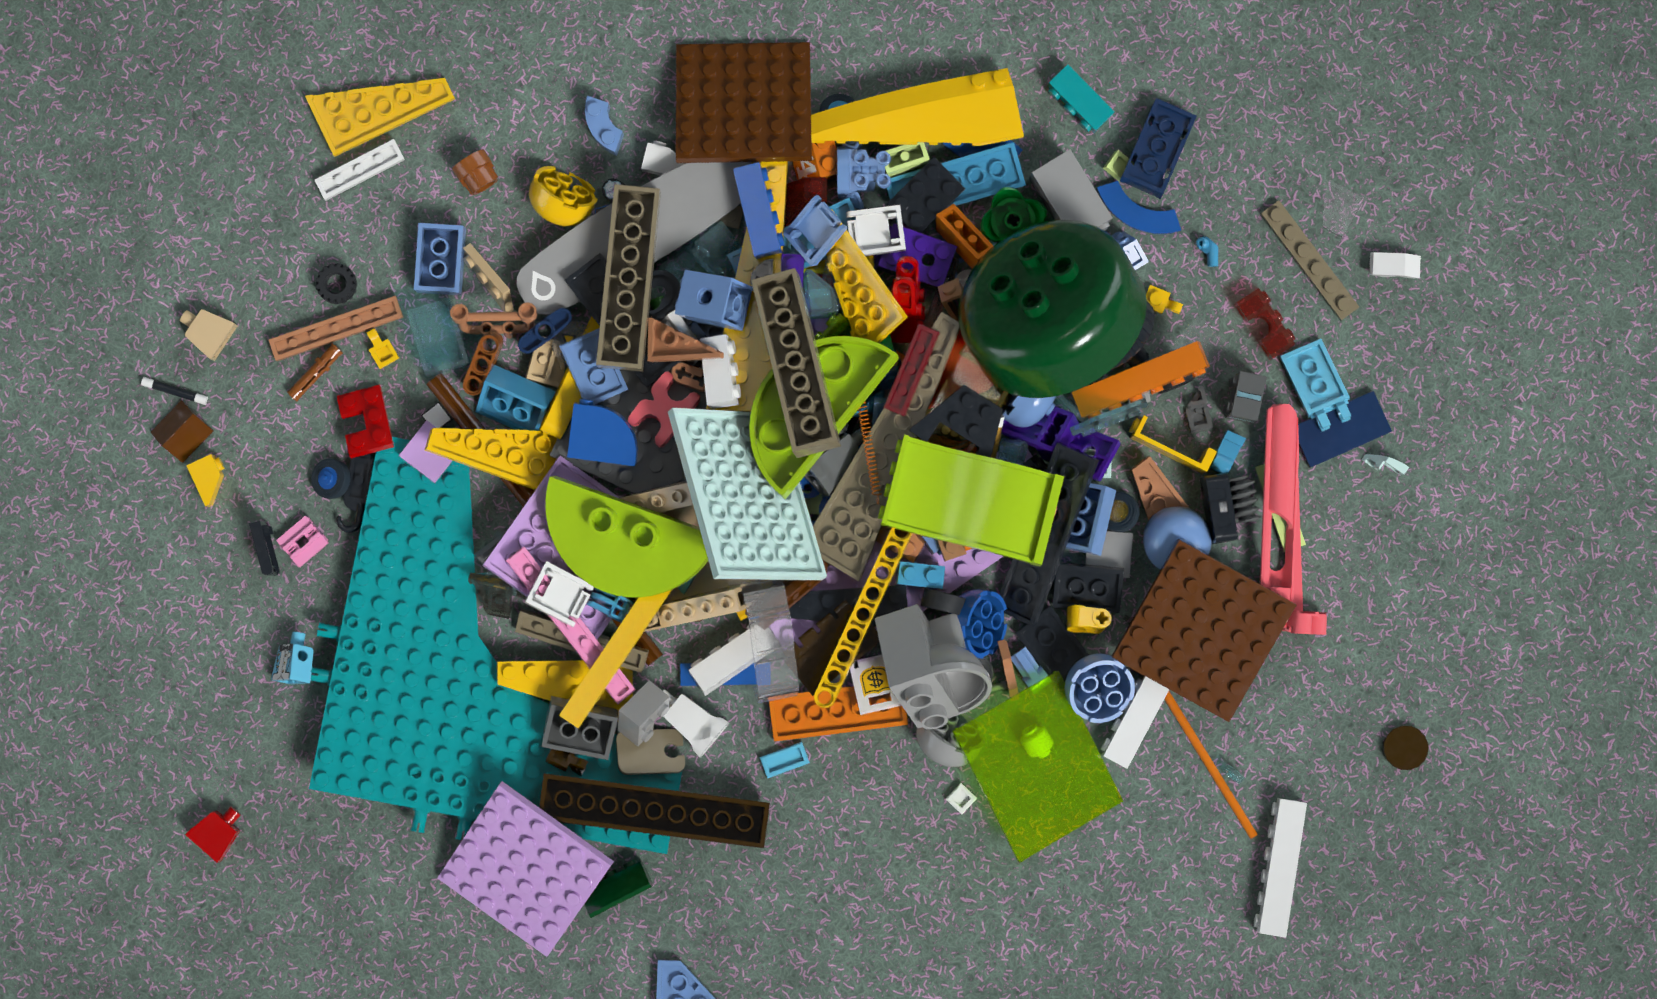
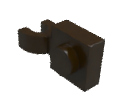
[545,749,588,776]

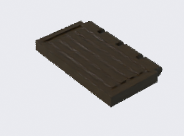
[782,600,880,696]

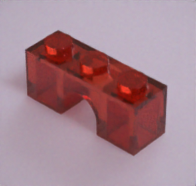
[1234,288,1295,360]

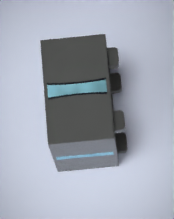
[1223,371,1267,424]

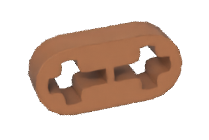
[671,363,705,392]

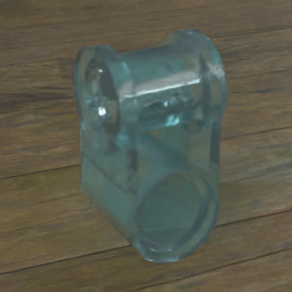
[998,438,1028,466]

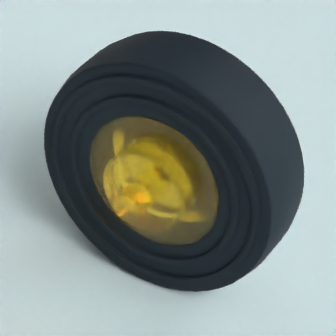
[1107,492,1140,532]

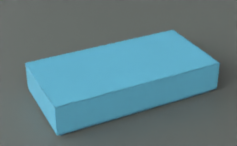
[760,742,810,778]

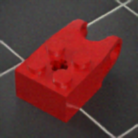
[890,256,925,343]

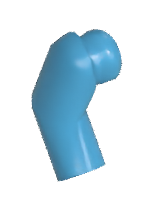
[1196,236,1218,267]

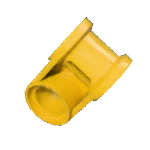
[1067,605,1112,634]

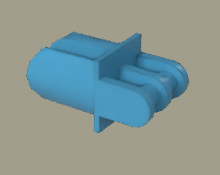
[586,587,634,623]

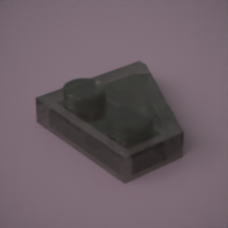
[468,573,513,619]

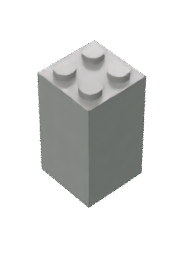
[1029,149,1112,231]

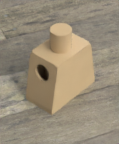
[180,309,238,361]

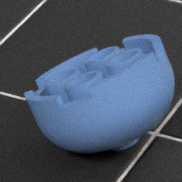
[1002,394,1056,427]
[1143,506,1212,570]
[1065,653,1135,723]

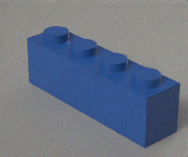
[733,162,785,259]

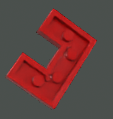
[337,384,394,458]

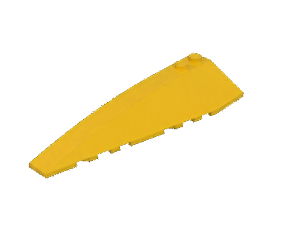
[811,68,1024,146]

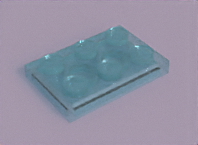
[1070,398,1148,437]

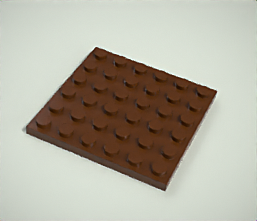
[676,42,812,163]
[1112,539,1297,722]

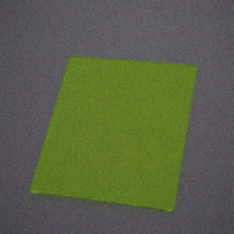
[952,671,1123,863]

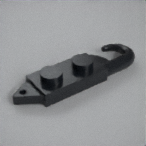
[337,454,374,533]

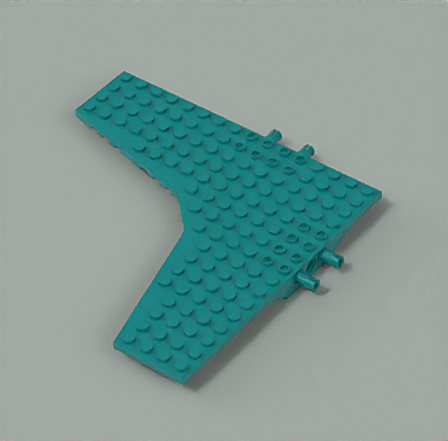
[309,437,683,854]

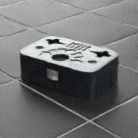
[1200,473,1238,544]

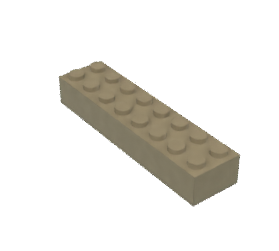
[596,184,661,372]
[751,268,841,458]

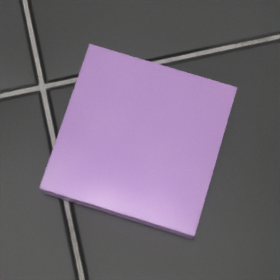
[399,420,452,483]

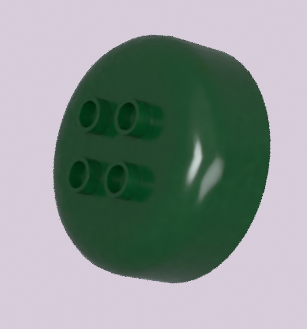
[958,220,1147,398]

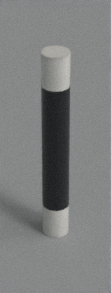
[141,377,208,405]

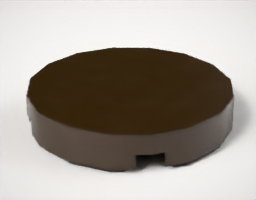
[1383,726,1428,770]

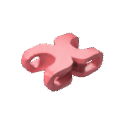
[628,371,701,448]

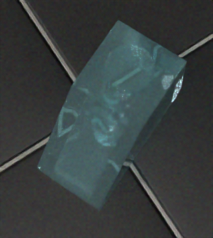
[803,269,840,319]

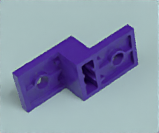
[874,223,957,288]
[1001,406,1121,482]

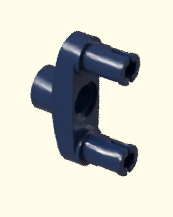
[518,308,572,354]

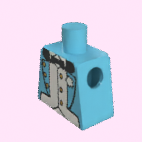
[271,632,314,685]

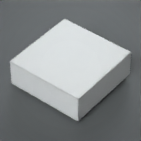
[946,783,977,814]

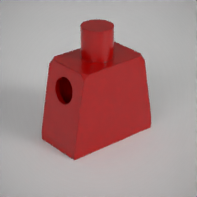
[185,806,241,863]

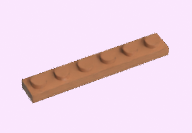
[269,296,404,361]

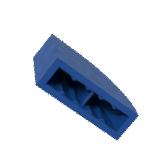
[567,399,638,466]

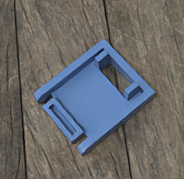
[783,195,847,266]

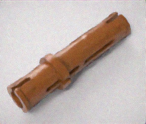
[287,343,343,402]

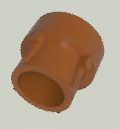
[452,149,498,195]

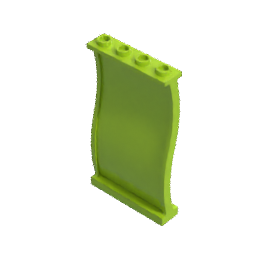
[878,434,1064,567]

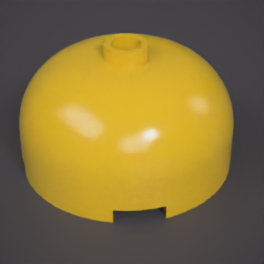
[529,166,598,226]

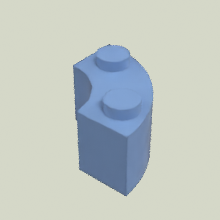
[585,96,624,156]

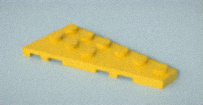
[305,78,455,157]
[826,209,908,343]

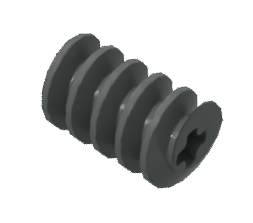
[1229,476,1261,524]

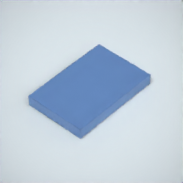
[559,328,628,404]

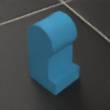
[1210,430,1246,474]

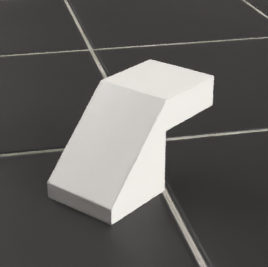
[1369,252,1421,279]

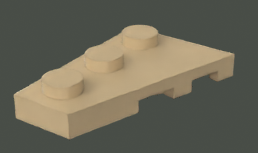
[463,243,513,312]

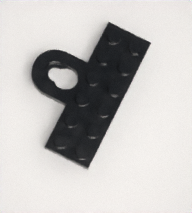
[565,253,681,387]

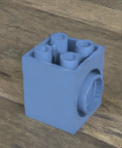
[675,270,753,331]

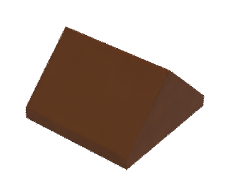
[151,400,214,463]

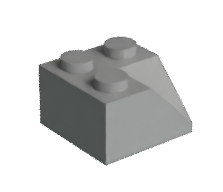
[618,680,670,746]

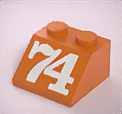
[793,141,837,187]

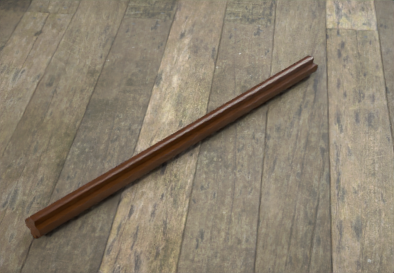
[426,373,663,666]

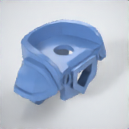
[837,141,891,210]

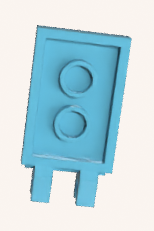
[1280,339,1351,432]

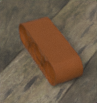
[463,331,504,395]

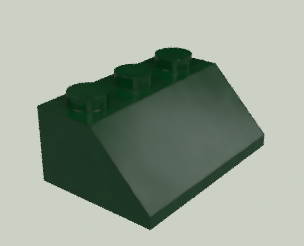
[585,859,654,918]

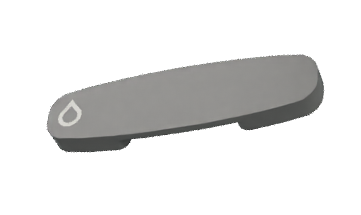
[517,162,751,315]

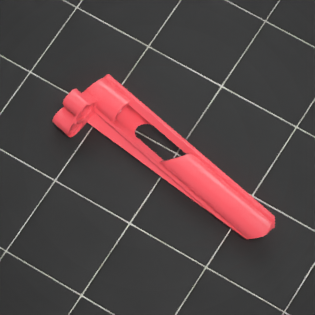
[1260,404,1327,635]

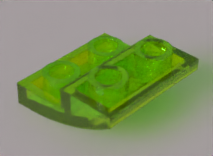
[814,313,851,340]

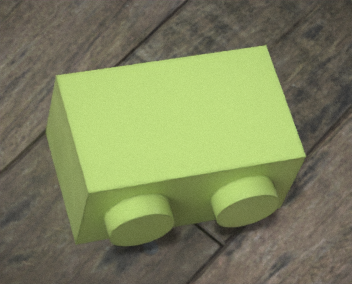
[885,142,930,178]

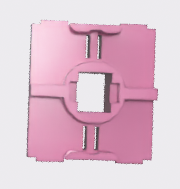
[276,516,329,568]

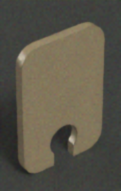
[616,729,685,775]

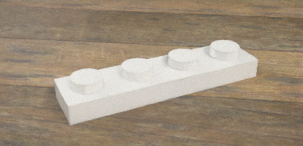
[315,139,405,201]

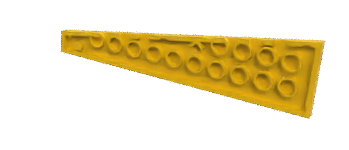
[706,161,788,412]

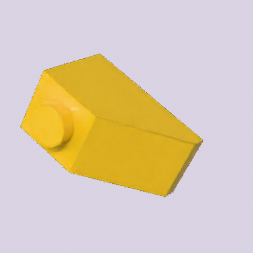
[186,454,225,507]

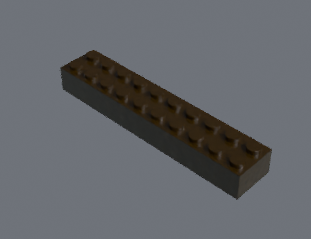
[539,774,770,848]

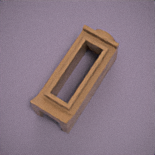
[938,278,963,321]

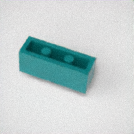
[1048,64,1115,133]

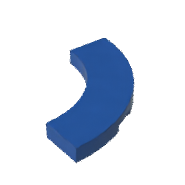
[1097,181,1181,234]

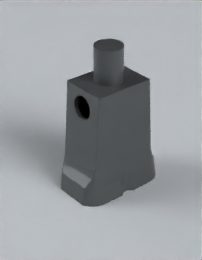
[804,428,867,497]

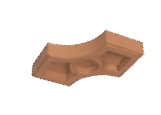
[998,639,1019,701]

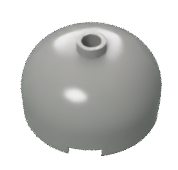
[916,713,986,767]

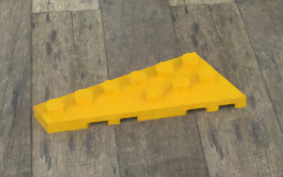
[424,428,558,490]
[497,660,633,722]

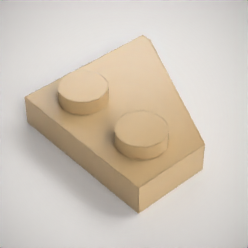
[525,336,565,389]

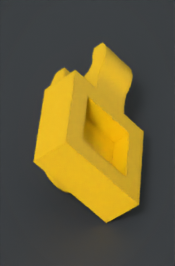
[1146,285,1183,314]
[367,329,400,369]

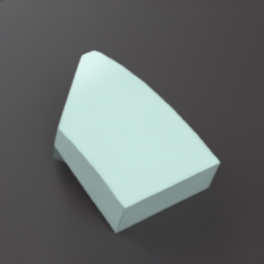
[1362,454,1409,476]

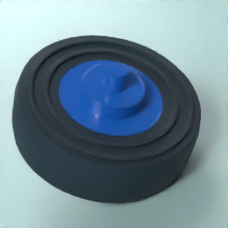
[311,458,350,499]

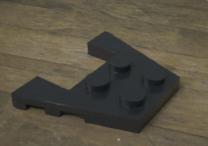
[909,385,1003,458]

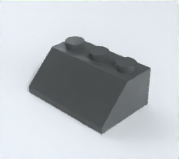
[541,696,618,760]

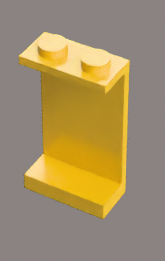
[1129,415,1217,474]

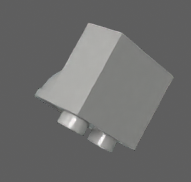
[875,604,992,729]

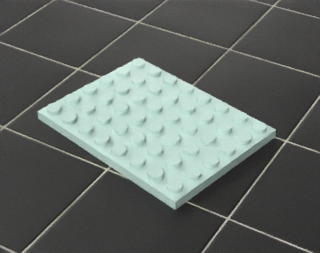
[668,408,827,580]

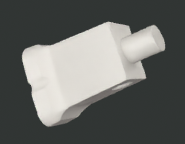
[663,689,729,757]

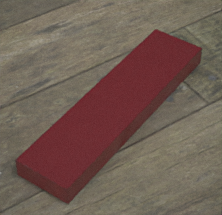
[883,323,940,417]

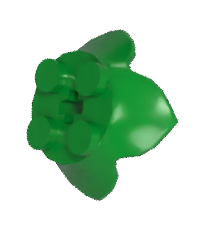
[981,187,1047,242]

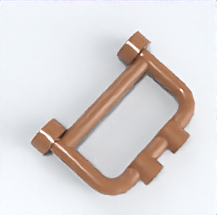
[450,302,537,339]

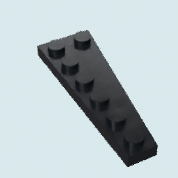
[779,585,908,627]

